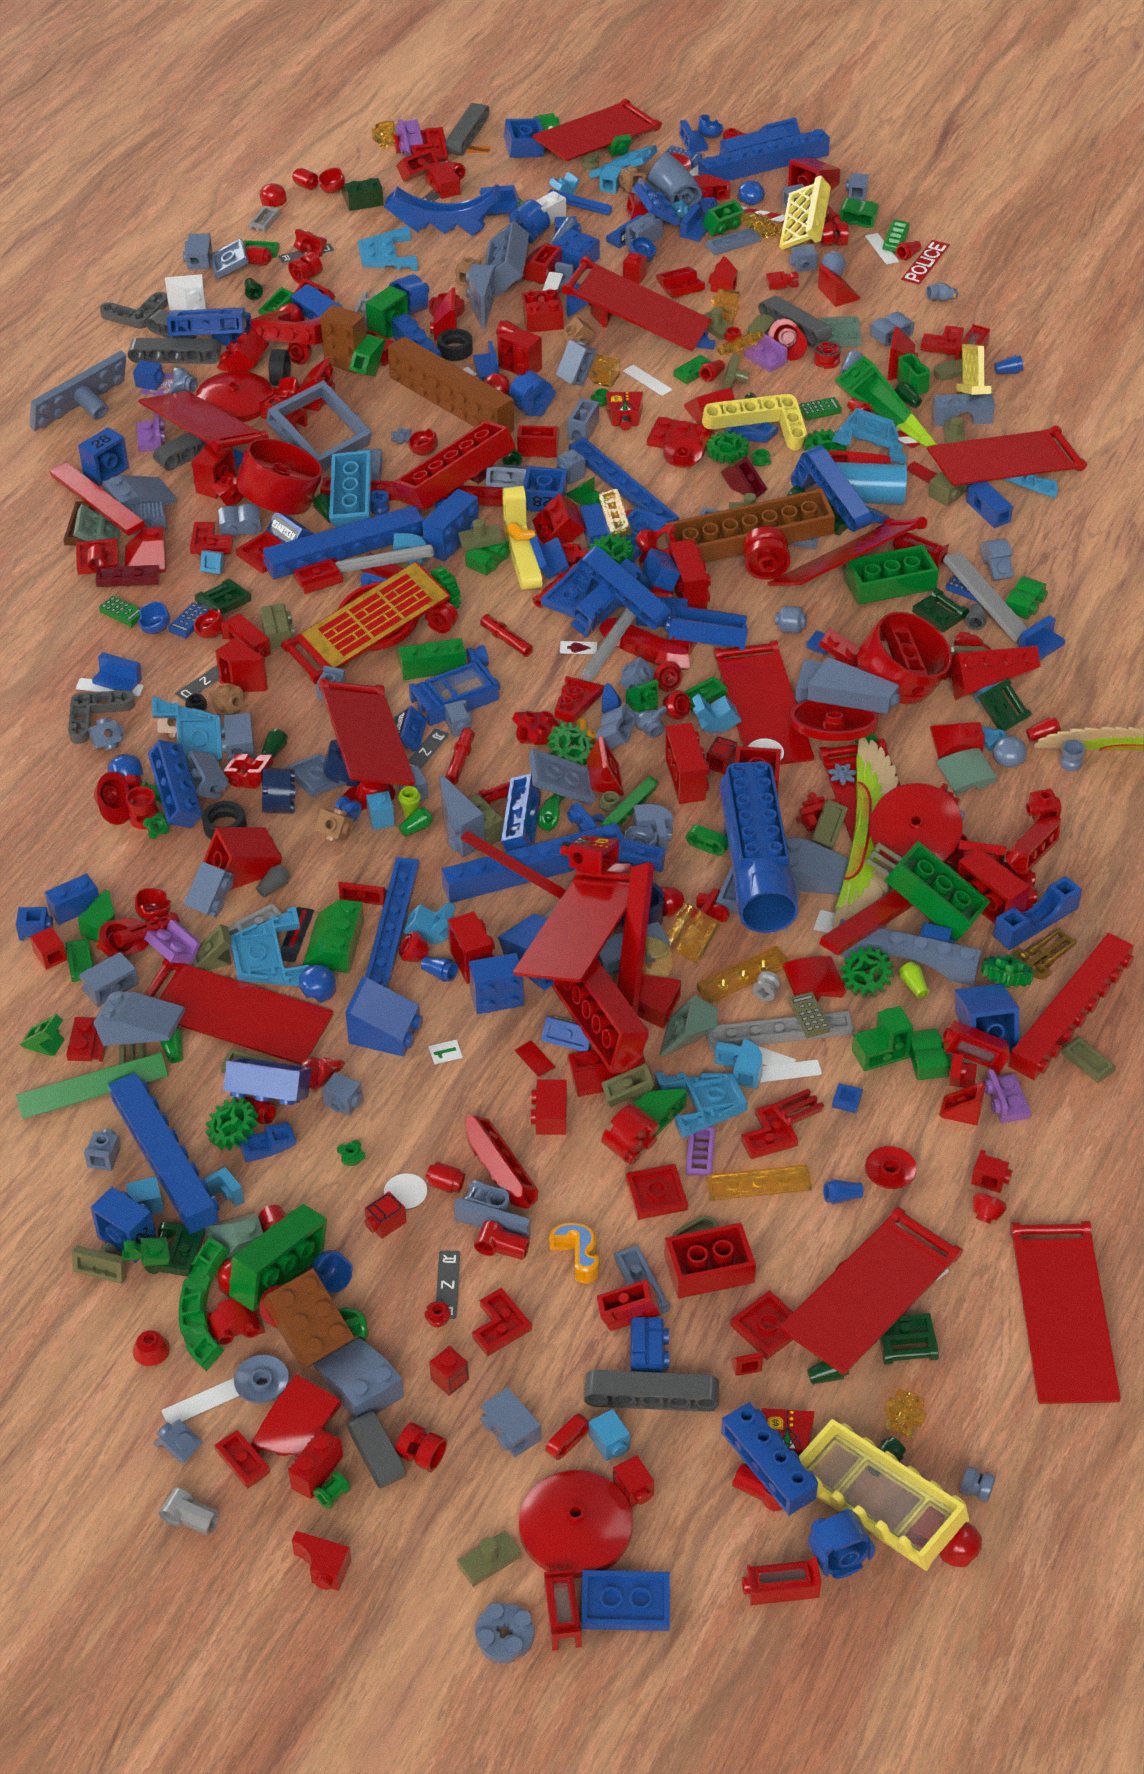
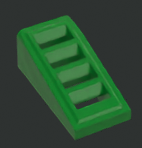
[882,219,910,252]
[258,287,294,315]

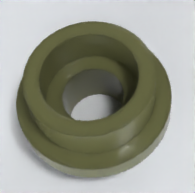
[599,791,622,812]

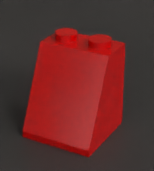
[788,158,840,194]
[203,827,282,890]

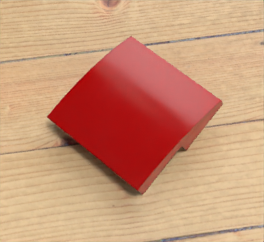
[656,266,705,298]
[782,956,846,1002]

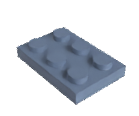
[528,749,596,805]

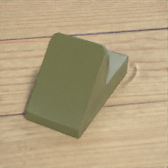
[193,924,232,970]
[601,1063,655,1107]

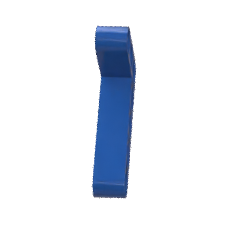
[791,445,873,532]
[573,546,671,630]

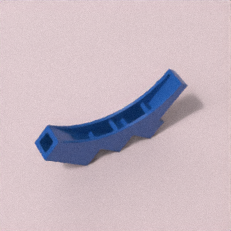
[384,184,502,236]

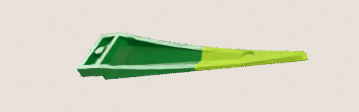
[835,356,937,448]

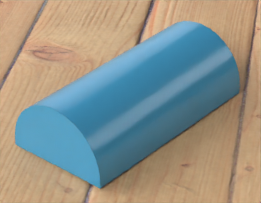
[329,450,372,528]
[826,462,907,505]

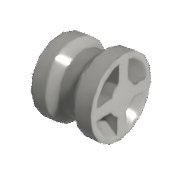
[752,971,781,1002]

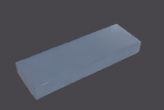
[706,227,761,256]
[454,1198,531,1237]
[614,1245,670,1314]

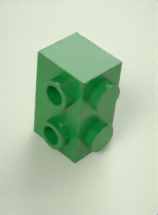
[702,200,745,237]

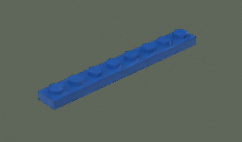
[568,437,679,522]
[365,857,419,989]

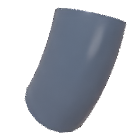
[648,151,702,207]

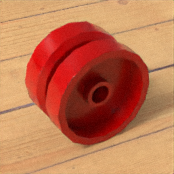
[743,526,790,580]

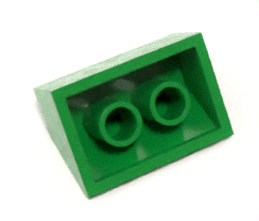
[396,638,466,681]
[303,900,364,973]

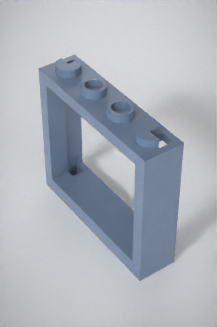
[266,380,372,470]

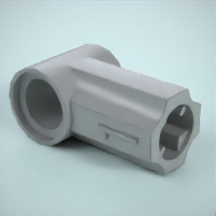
[158,1487,220,1536]

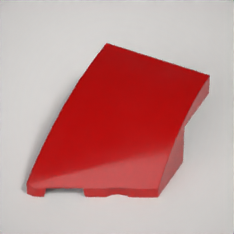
[251,1374,341,1457]

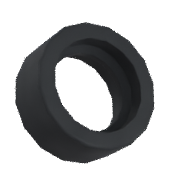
[437,328,473,361]
[269,349,291,386]
[202,801,247,840]

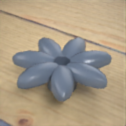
[391,428,412,444]
[828,763,857,785]

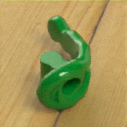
[538,793,565,831]
[338,1307,369,1338]

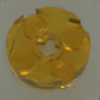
[372,121,396,147]
[642,937,674,978]

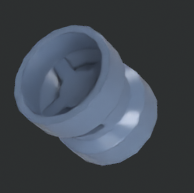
[1060,740,1085,771]
[960,1466,996,1503]

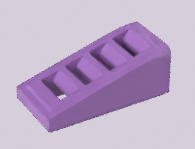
[686,1126,715,1176]

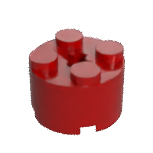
[601,1104,659,1165]

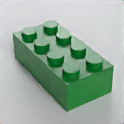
[844,544,939,605]
[884,841,991,941]
[229,1204,327,1311]

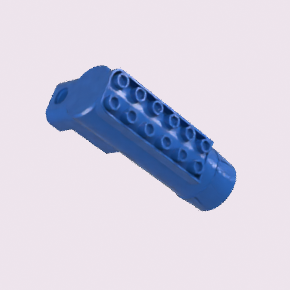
[719,761,798,933]

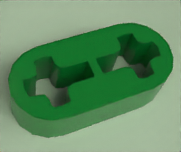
[686,825,729,856]

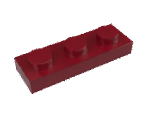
[95,565,160,587]

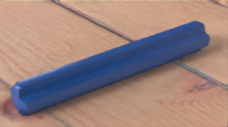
[548,189,612,215]

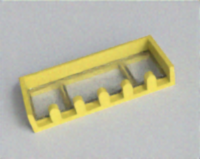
[798,1419,969,1571]

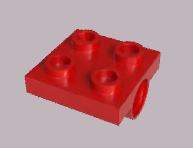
[76,538,119,575]
[512,711,560,745]

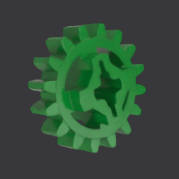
[804,429,847,452]
[707,431,749,464]
[588,534,634,565]
[430,566,461,609]
[546,722,594,766]
[841,946,894,998]
[981,955,1035,988]
[205,1097,259,1151]

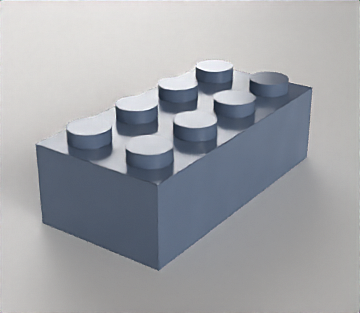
[485,220,529,296]

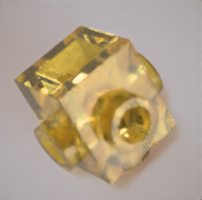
[884,1389,927,1438]

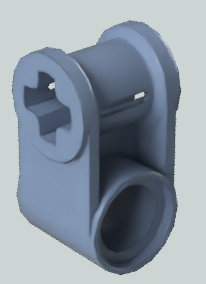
[462,1180,511,1213]

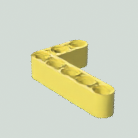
[702,394,807,451]
[502,486,542,590]

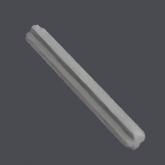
[336,544,434,573]
[581,608,636,682]

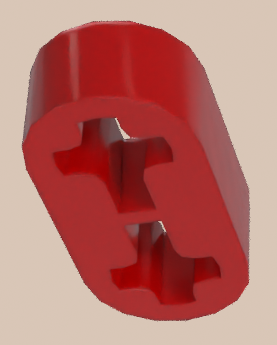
[545,1413,589,1460]

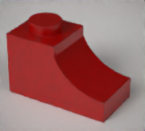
[292,1531,351,1591]

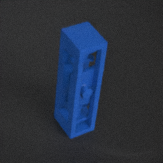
[167,307,247,336]
[501,774,541,851]

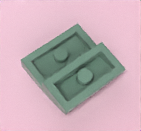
[821,316,862,347]
[73,505,120,542]
[936,748,998,796]

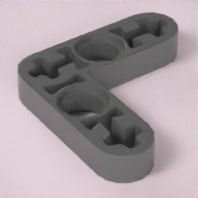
[100,292,168,329]
[68,690,135,744]

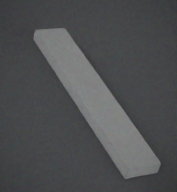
[943,553,1028,643]
[706,1011,854,1051]

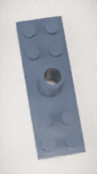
[30,350,126,431]

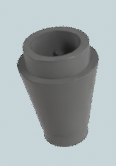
[965,603,987,630]
[256,864,290,898]

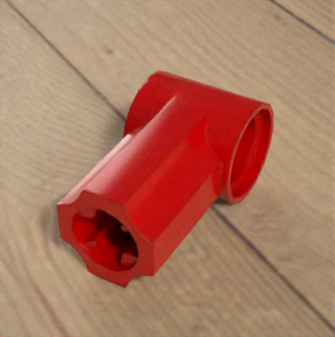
[474,1221,530,1260]
[732,1463,782,1511]

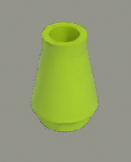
[398,786,421,818]
[899,962,930,998]

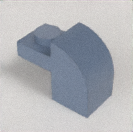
[980,539,1014,581]
[633,804,673,851]

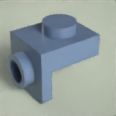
[555,262,573,292]
[154,1419,202,1464]

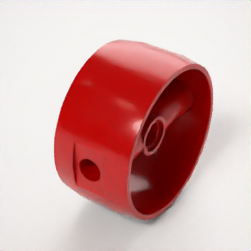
[236,438,322,515]
[857,612,952,704]

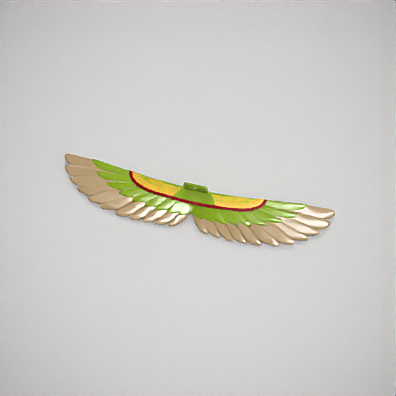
[1034,727,1144,751]
[832,738,899,930]

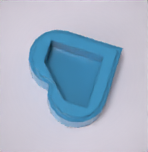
[982,727,1007,751]

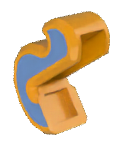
[549,1222,599,1284]

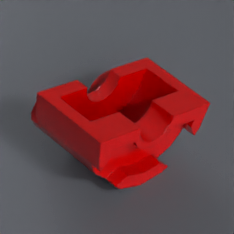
[223,754,274,789]
[207,1298,265,1345]

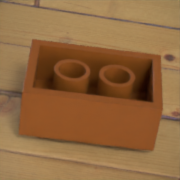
[320,304,366,374]
[262,1268,354,1371]

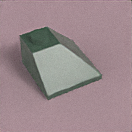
[659,995,719,1057]
[204,1212,263,1269]

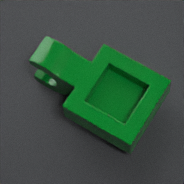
[121,1237,170,1266]

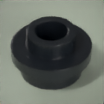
[185,693,207,711]

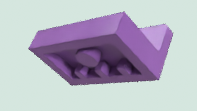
[395,119,423,158]
[744,332,787,372]
[136,412,165,452]
[144,920,201,963]
[984,1069,1031,1123]

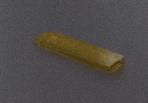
[599,489,632,537]
[697,946,790,1004]
[706,1165,812,1201]

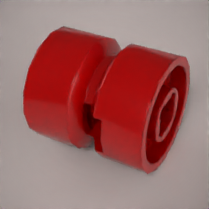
[821,221,848,246]
[288,252,323,284]
[126,786,158,830]
[395,1422,447,1472]

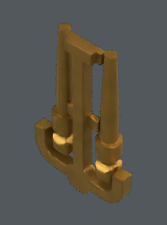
[1013,928,1077,979]

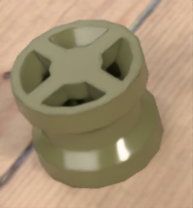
[582,150,599,170]

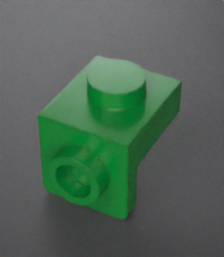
[607,134,632,156]

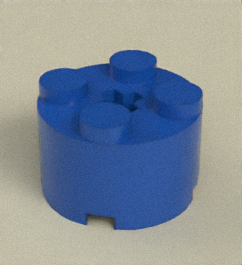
[509,199,550,243]
[389,274,429,315]
[509,371,556,417]
[808,1509,875,1579]

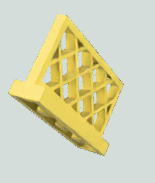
[779,176,831,250]
[956,344,991,395]

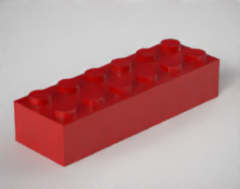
[394,420,516,510]
[552,958,649,1074]

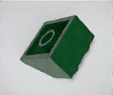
[342,178,384,211]

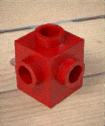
[212,472,244,506]
[1026,789,1062,823]

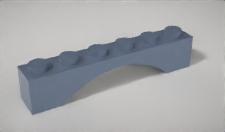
[834,919,982,986]

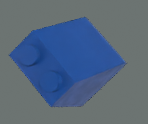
[498,914,553,990]
[345,976,423,1057]
[955,983,1019,1055]

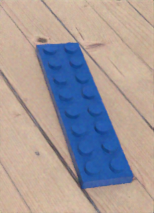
[541,508,669,618]

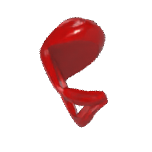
[636,524,676,554]
[301,1057,345,1091]

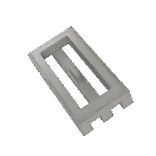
[249,206,281,233]

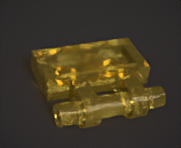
[740,212,782,238]
[717,330,764,356]
[667,903,721,964]

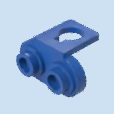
[567,802,605,832]

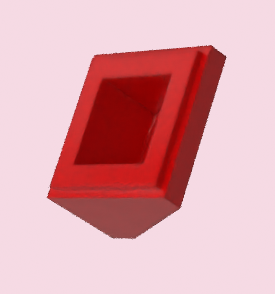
[731,1353,763,1376]

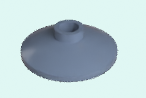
[234,1355,289,1403]

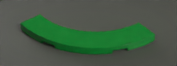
[179,1236,230,1371]

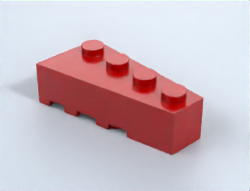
[950,646,1041,701]

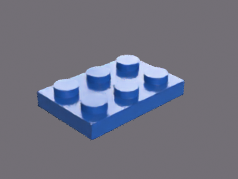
[633,182,680,226]
[581,1570,670,1631]

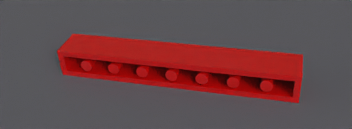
[1008,932,1134,1080]

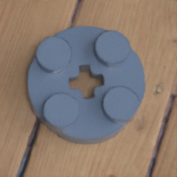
[475,1603,534,1663]

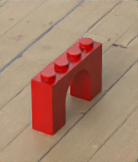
[250,311,323,345]

